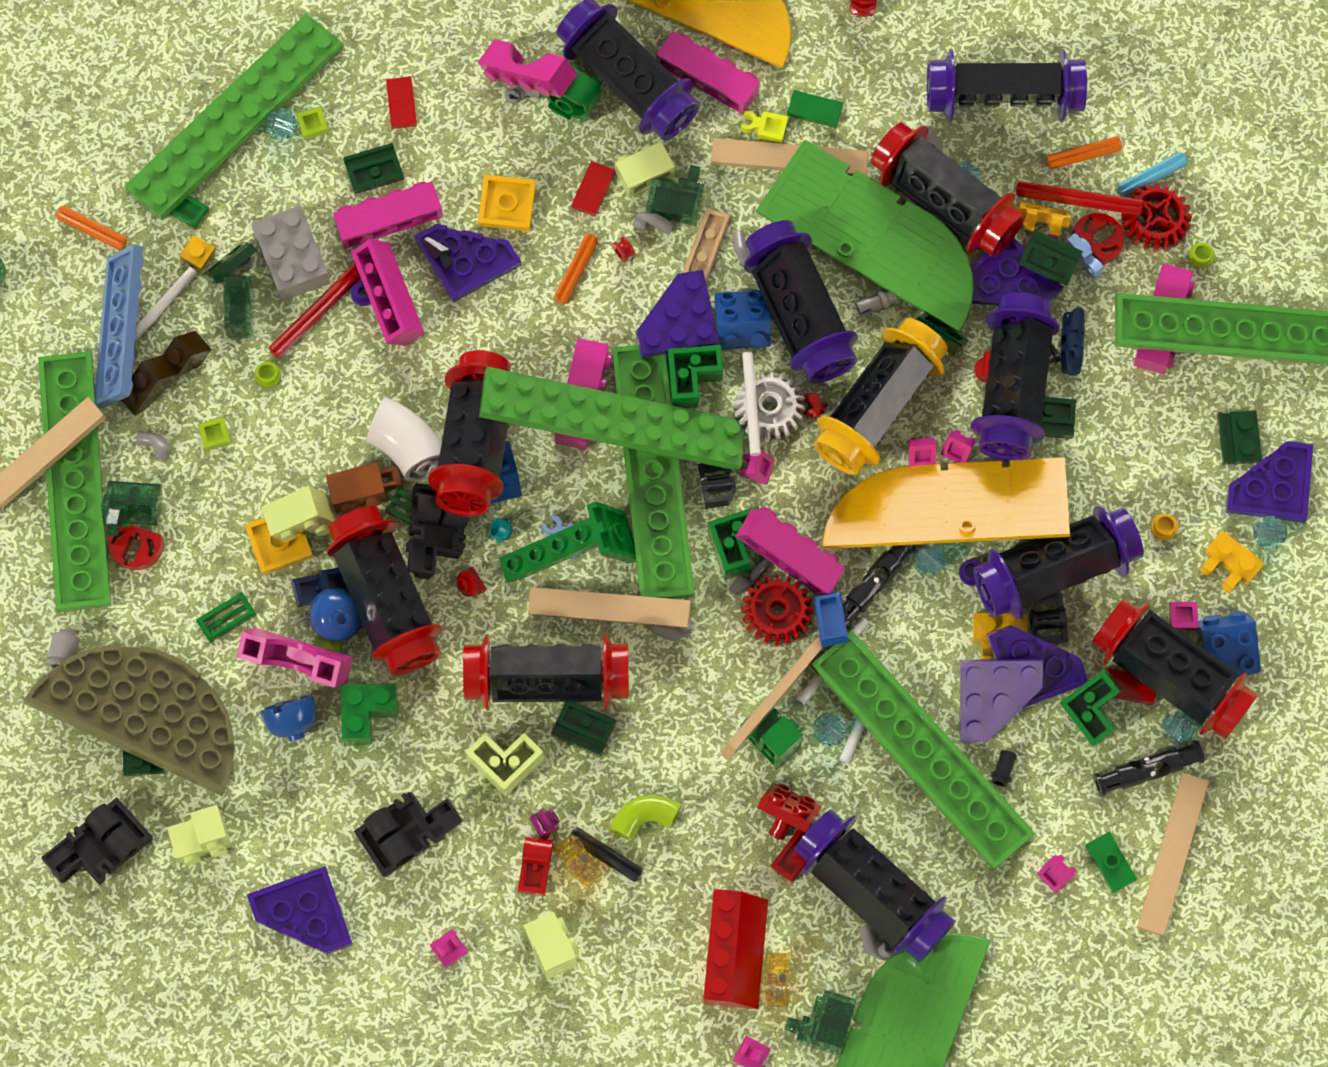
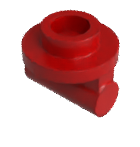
[974,351,991,383]
[803,393,829,418]
[456,567,487,597]

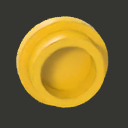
[1151,514,1178,540]

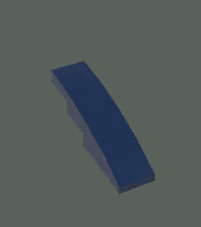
[291,568,348,608]

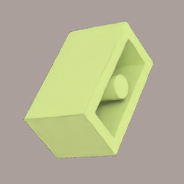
[615,141,675,197]

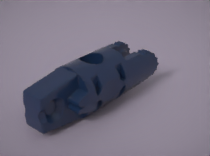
[1060,307,1085,376]

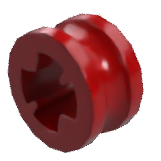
[612,236,636,263]

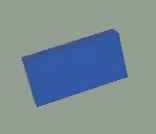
[814,592,849,647]

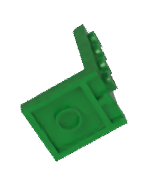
[499,501,636,583]

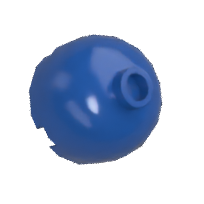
[309,588,362,642]
[260,694,317,742]

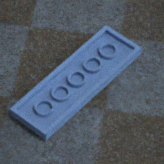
[95,244,144,408]

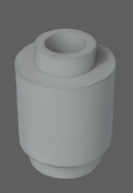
[47,629,80,668]

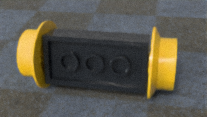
[813,318,948,475]

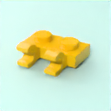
[1019,201,1071,237]
[1200,530,1265,594]
[973,613,1028,659]

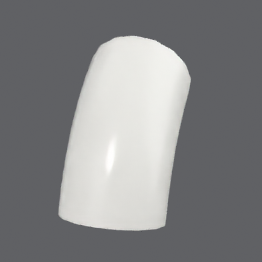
[366,397,442,482]

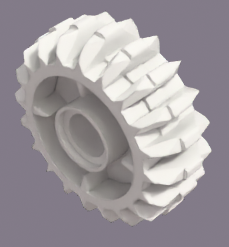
[734,371,806,442]

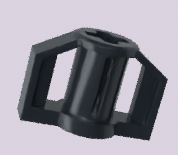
[698,463,736,509]
[1029,593,1069,644]

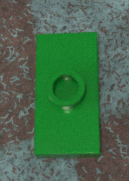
[1085,831,1137,894]

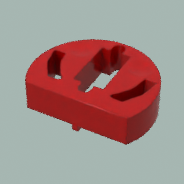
[1072,213,1124,265]
[108,521,164,570]

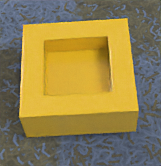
[179,235,216,271]

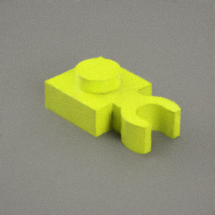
[741,111,788,144]

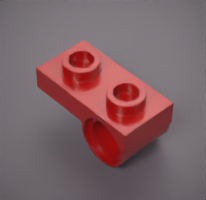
[518,836,554,896]

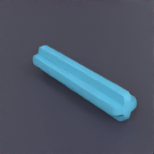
[1117,152,1187,198]

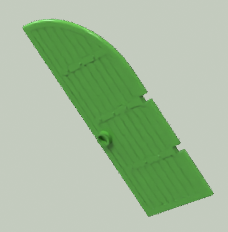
[756,139,974,333]
[836,934,991,1067]

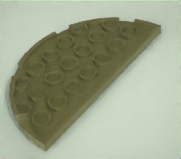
[24,645,234,796]

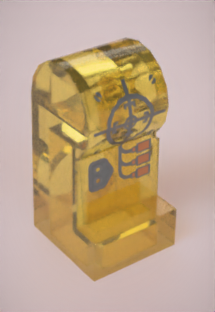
[552,834,603,890]
[764,953,791,1007]

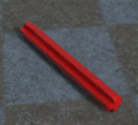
[1016,181,1144,215]
[269,263,361,358]

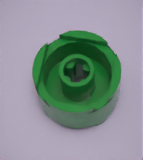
[541,62,602,123]

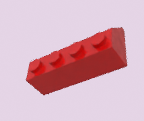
[703,889,768,1010]

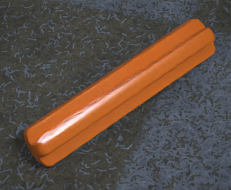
[1047,136,1122,169]
[56,206,128,251]
[554,233,598,304]

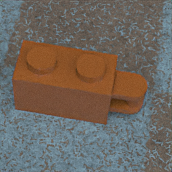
[326,462,403,514]

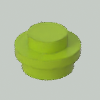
[1188,243,1215,268]
[254,362,281,388]

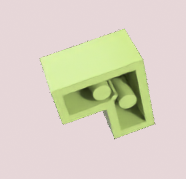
[262,486,337,542]
[466,733,544,797]
[167,805,232,865]
[523,912,580,980]

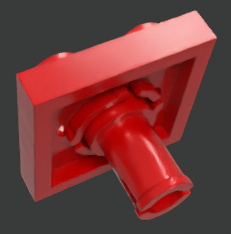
[757,782,822,840]

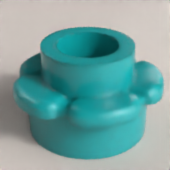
[489,518,513,543]

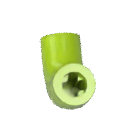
[608,794,682,841]

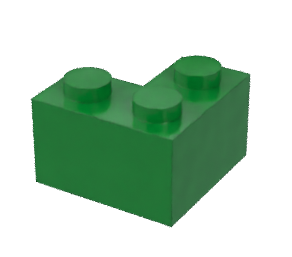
[668,345,723,409]
[707,506,759,580]
[1060,669,1123,746]
[341,683,398,746]
[740,708,803,769]

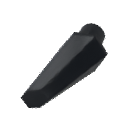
[420,237,454,269]

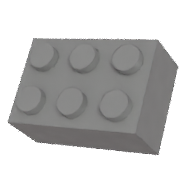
[251,205,330,302]

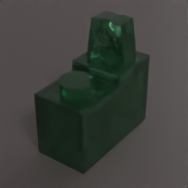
[646,165,704,226]
[224,275,254,338]
[101,481,163,536]
[784,990,857,1057]

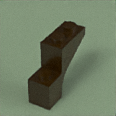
[121,331,212,416]

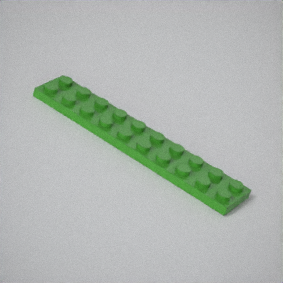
[124,14,344,221]
[1115,293,1328,365]
[612,345,695,599]
[38,351,112,612]
[479,367,744,471]
[810,630,1035,871]

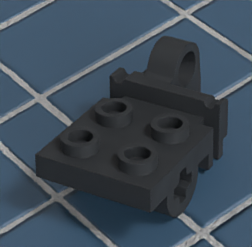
[406,483,469,580]
[354,792,463,877]
[41,797,153,885]

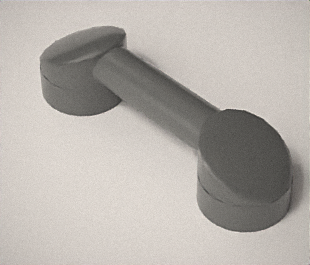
[729,557,772,595]

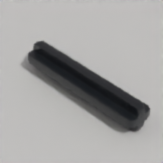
[569,827,643,882]

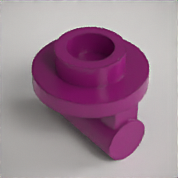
[529,808,560,839]

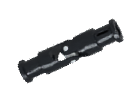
[843,545,917,630]
[1093,740,1205,797]

